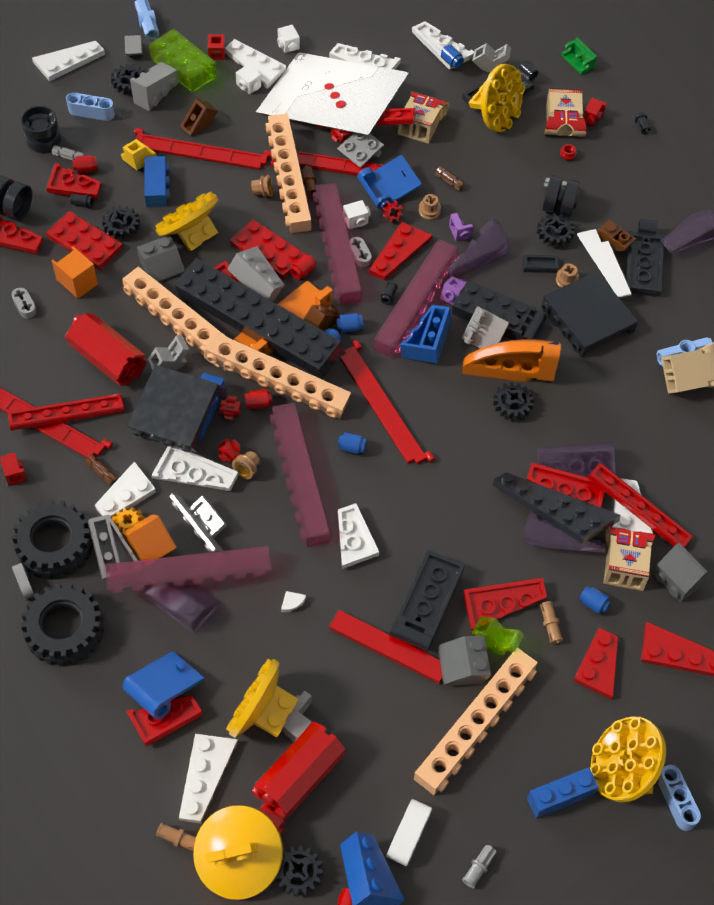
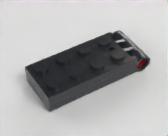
[452,281,547,340]
[389,550,465,652]

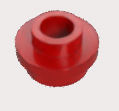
[560,144,577,160]

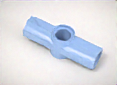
[135,0,159,41]
[656,337,713,366]

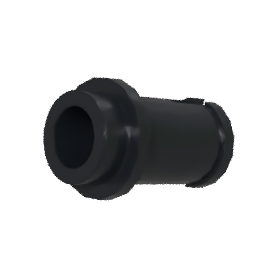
[634,112,651,134]
[70,193,94,208]
[380,281,398,305]

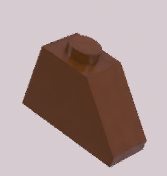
[180,99,218,136]

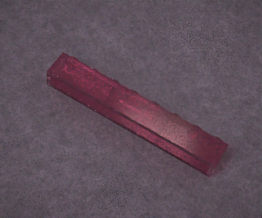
[313,183,361,304]
[373,239,458,359]
[270,403,330,547]
[104,546,271,593]

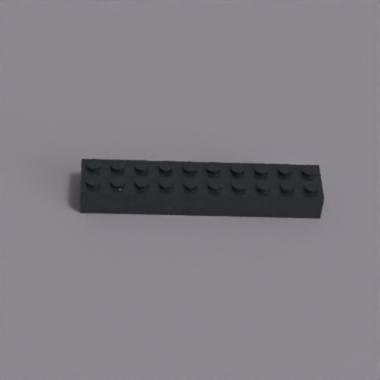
[174,258,344,379]

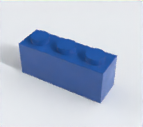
[145,156,170,207]
[527,767,599,819]

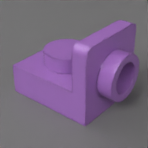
[449,213,474,241]
[440,276,466,304]

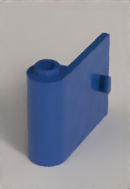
[357,155,422,209]
[122,651,204,720]

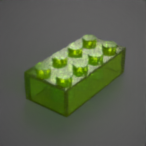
[149,28,217,92]

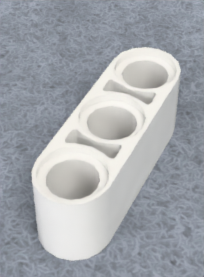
[386,799,432,867]

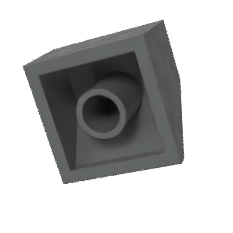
[137,235,185,283]
[653,543,707,602]
[438,636,491,685]

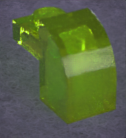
[472,617,524,655]

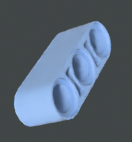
[66,93,115,121]
[657,765,701,831]

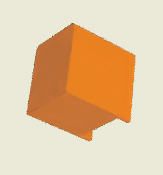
[52,246,98,298]
[121,514,177,566]

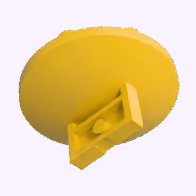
[469,64,525,132]
[155,192,219,251]
[226,659,298,738]
[590,717,666,802]
[194,806,283,900]

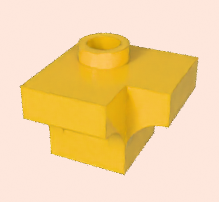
[121,139,156,170]

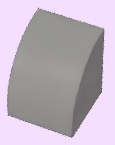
[125,35,143,56]

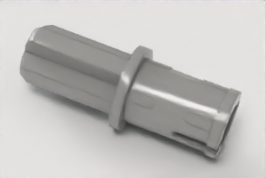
[462,845,497,889]

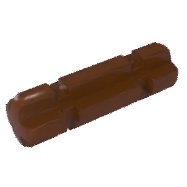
[435,166,464,191]
[85,455,117,485]

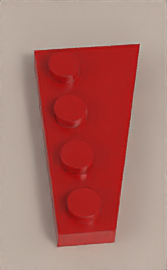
[369,222,433,281]
[463,578,547,631]
[641,622,714,677]

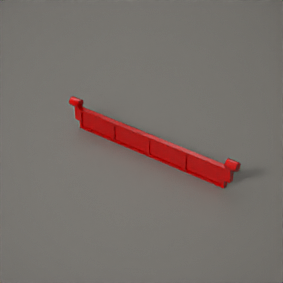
[134,128,272,170]
[271,151,403,176]
[340,340,435,465]
[0,388,113,458]

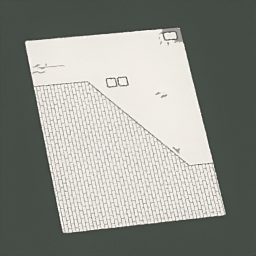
[256,52,408,135]

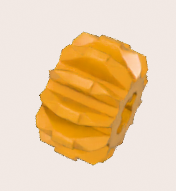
[112,507,145,540]

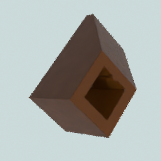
[597,219,636,251]
[303,304,341,332]

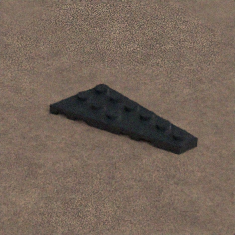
[493,472,621,544]

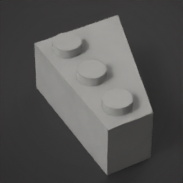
[130,62,179,111]
[227,246,284,301]
[88,514,143,581]

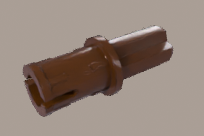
[302,165,318,197]

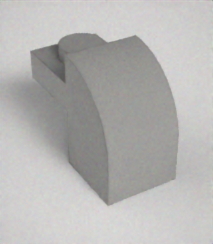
[472,43,511,72]
[148,335,189,371]
[282,691,312,742]

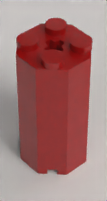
[65,313,147,386]
[251,722,345,820]

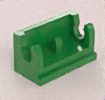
[561,37,597,75]

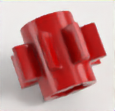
[331,128,351,143]
[382,200,404,222]
[220,396,241,420]
[218,439,241,463]

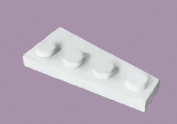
[412,21,474,70]
[225,39,286,89]
[32,41,105,81]
[329,43,401,70]
[151,446,239,491]
[179,734,238,823]

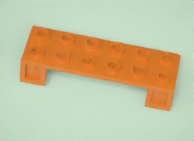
[233,281,333,355]

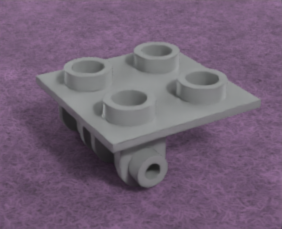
[337,132,384,168]
[461,306,509,349]

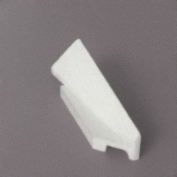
[577,229,631,298]

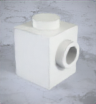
[277,25,300,53]
[236,64,261,94]
[343,200,370,229]

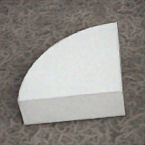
[281,591,306,613]

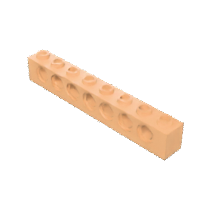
[266,113,311,233]
[122,267,229,371]
[204,332,351,419]
[414,648,538,795]

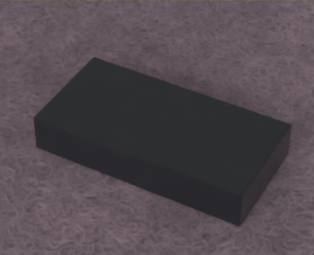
[523,254,559,273]

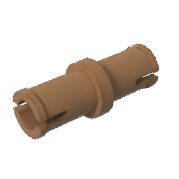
[540,601,563,644]
[156,823,196,851]

